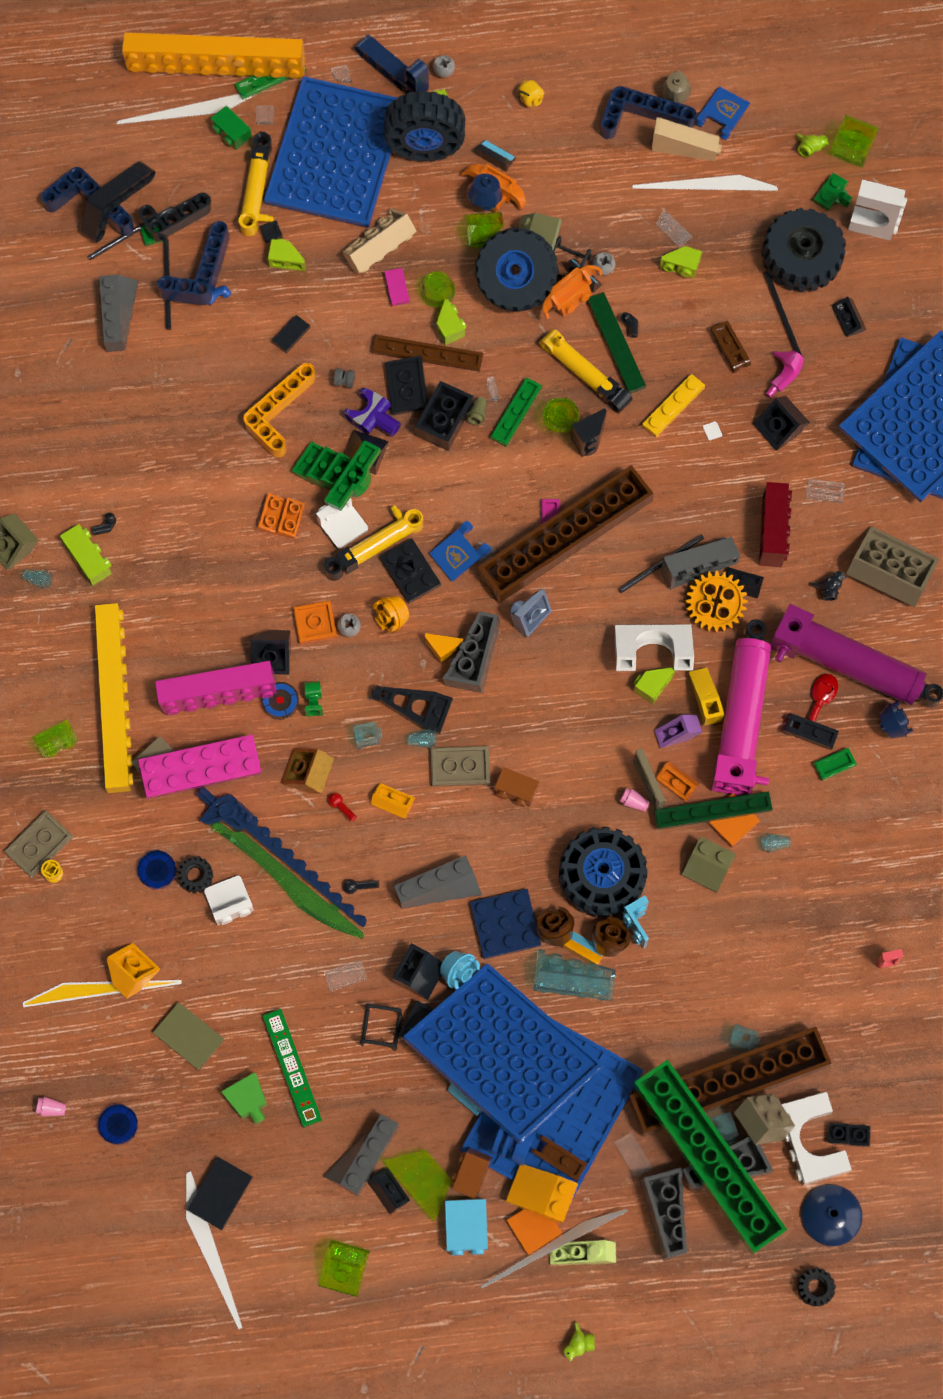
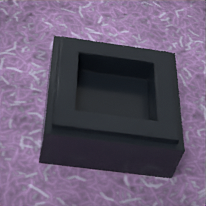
[260,220,283,244]

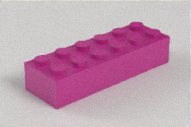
[155,661,277,715]
[138,734,261,800]

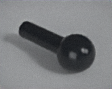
[342,879,380,894]

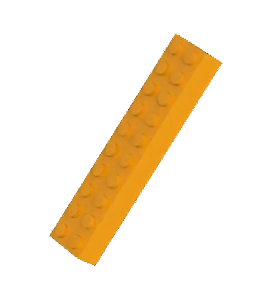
[122,33,306,79]

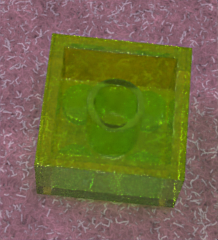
[830,115,879,168]

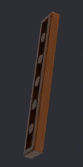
[371,334,483,372]

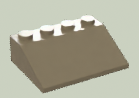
[846,526,939,607]

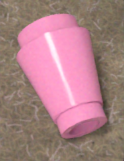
[620,788,650,812]
[36,1097,66,1116]

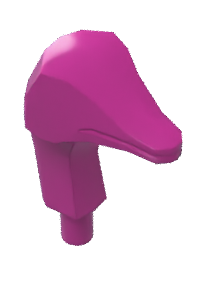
[765,351,804,398]

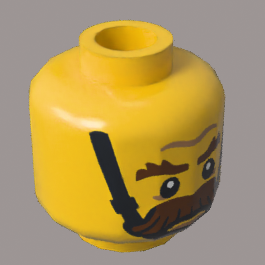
[518,80,544,107]

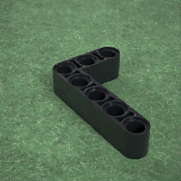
[81,161,156,243]

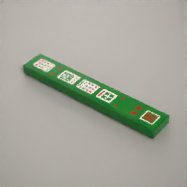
[263,1009,322,1128]

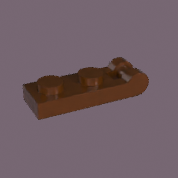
[711,320,751,373]

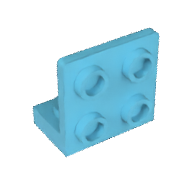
[622,895,649,948]

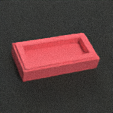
[876,949,903,968]

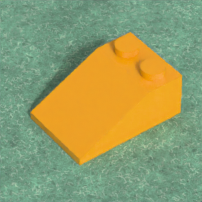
[506,1165,578,1225]

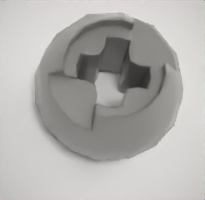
[433,55,455,78]
[593,252,616,275]
[337,613,361,637]

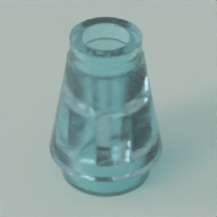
[22,569,52,589]
[408,729,437,748]
[761,833,791,853]

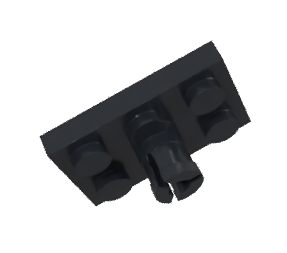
[380,538,441,604]

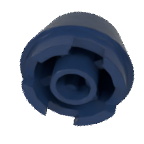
[467,173,502,211]
[879,701,914,739]

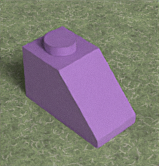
[655,715,703,748]

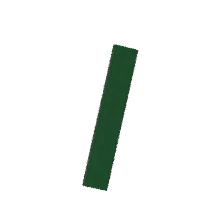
[587,292,646,394]
[654,791,773,830]

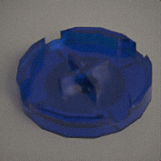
[137,850,177,890]
[98,1104,138,1145]

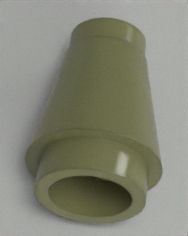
[467,397,487,425]

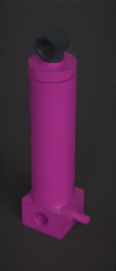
[771,604,943,708]

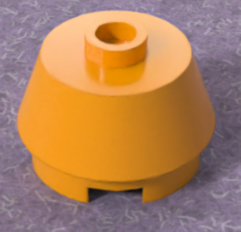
[372,596,409,633]

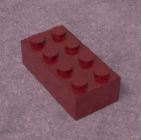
[759,482,792,567]

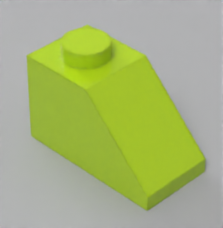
[268,239,306,271]
[634,667,676,705]

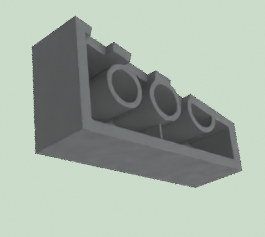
[661,537,741,590]
[443,611,501,693]
[682,1137,774,1191]
[640,1168,687,1261]

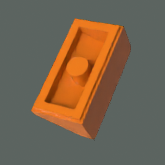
[656,762,699,801]

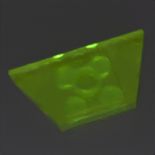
[383,1150,452,1222]

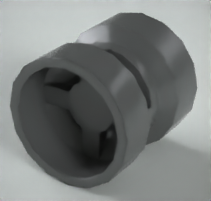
[334,368,355,389]

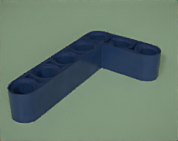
[354,34,429,94]
[600,86,696,139]
[41,167,134,236]
[157,221,230,305]

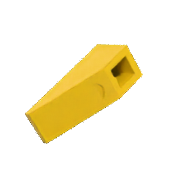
[689,668,724,726]

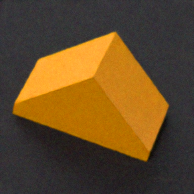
[425,633,463,663]

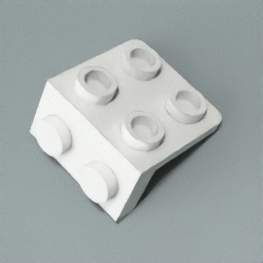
[316,497,368,549]
[204,876,254,925]

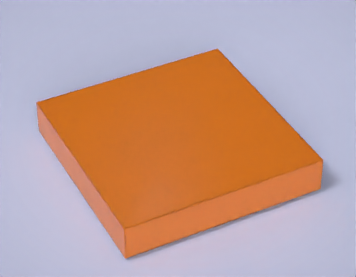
[293,600,337,644]
[707,793,760,847]
[507,1209,563,1256]

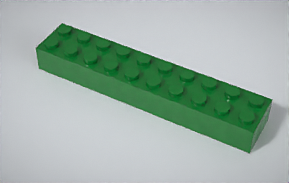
[633,1059,788,1255]

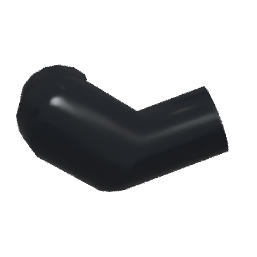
[620,312,638,338]
[92,513,117,536]

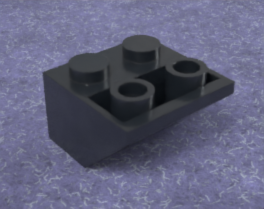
[392,943,442,1001]

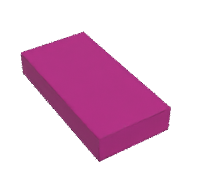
[384,268,410,307]
[541,499,560,524]

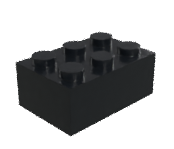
[415,381,473,451]

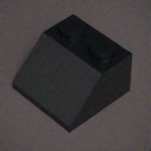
[753,396,810,450]
[571,408,607,457]

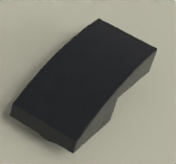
[828,1123,871,1147]

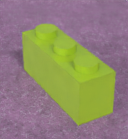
[60,524,112,586]

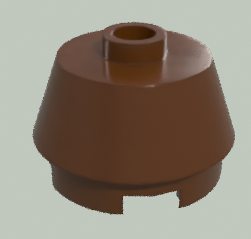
[536,907,575,946]
[592,917,630,957]

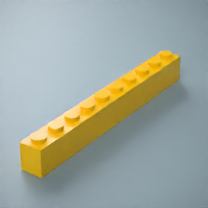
[95,603,134,793]

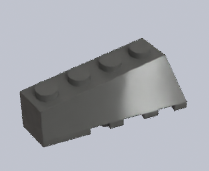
[99,274,138,352]
[394,855,482,909]
[323,1114,399,1197]

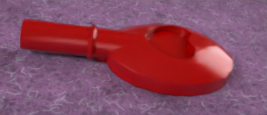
[808,674,838,722]

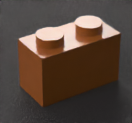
[494,767,539,807]
[452,1148,492,1199]

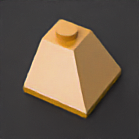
[107,943,160,998]

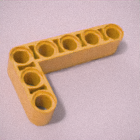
[244,363,316,458]

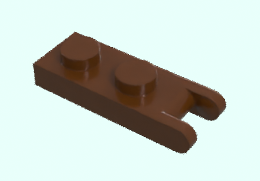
[531,1135,588,1182]

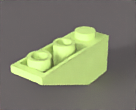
[550,1240,616,1265]

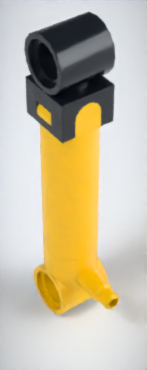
[239,132,273,237]
[539,329,633,413]
[324,505,423,581]

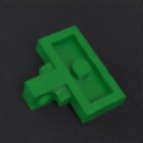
[813,172,853,211]

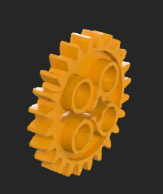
[686,571,748,633]

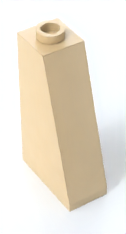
[652,118,722,161]

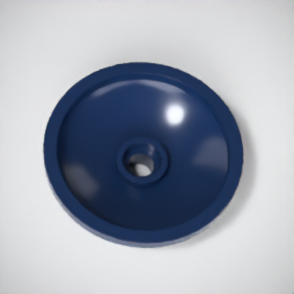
[801,1185,863,1246]

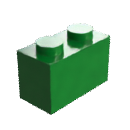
[210,105,252,150]

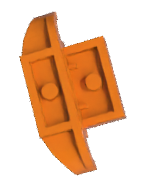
[461,164,526,212]
[543,265,603,319]

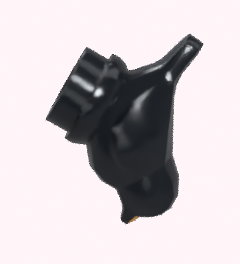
[811,571,847,601]

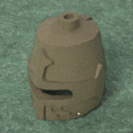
[661,70,691,104]

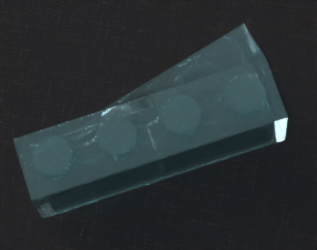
[533,949,616,1001]

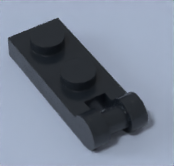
[781,713,839,750]

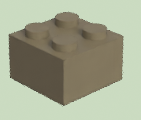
[734,1094,795,1145]

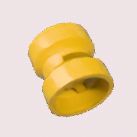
[41,860,63,883]

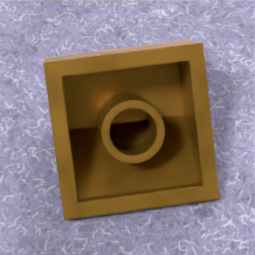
[281,748,334,794]

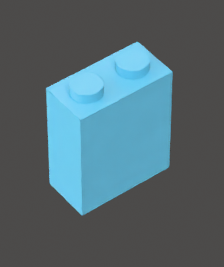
[445,1199,488,1256]

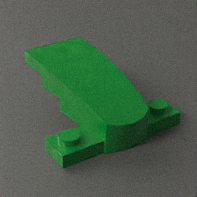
[292,440,381,511]

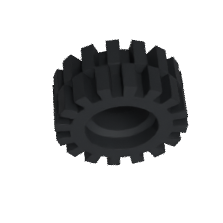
[177,856,214,894]
[797,1268,836,1307]

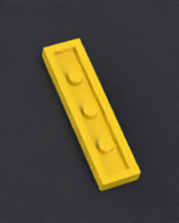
[642,374,705,438]

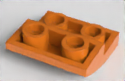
[257,493,305,538]

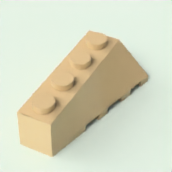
[343,208,417,273]

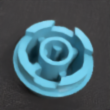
[440,951,480,990]

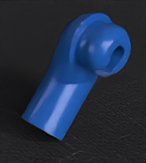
[208,285,231,306]

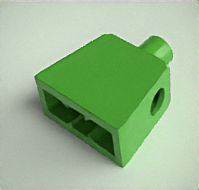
[222,1072,267,1125]

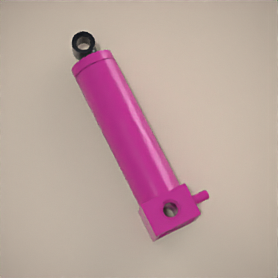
[711,619,771,796]

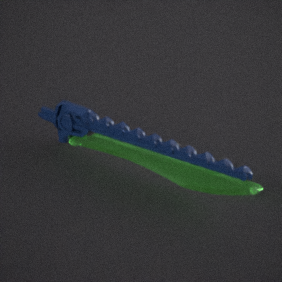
[197,787,367,939]

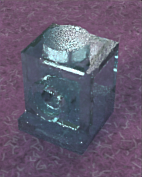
[353,722,383,749]
[728,1024,760,1052]
[710,1112,739,1144]

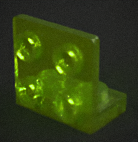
[33,720,79,759]

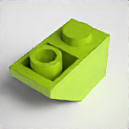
[660,246,702,278]
[437,299,466,346]

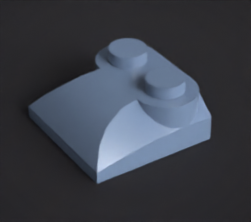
[510,589,552,638]

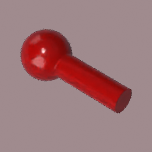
[328,793,357,822]

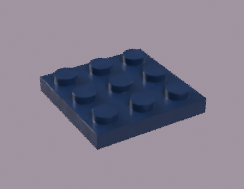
[470,889,541,960]

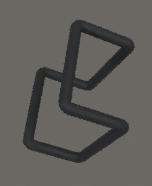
[553,236,591,279]
[360,1004,402,1051]

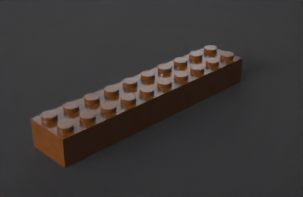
[478,465,654,603]
[628,1026,832,1137]

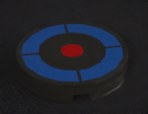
[261,682,300,720]

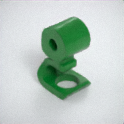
[305,681,323,717]

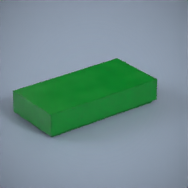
[813,747,857,781]

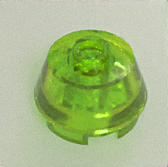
[419,271,456,308]
[542,398,580,434]

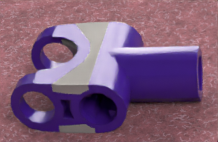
[343,387,401,437]

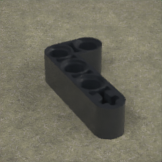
[139,193,211,242]

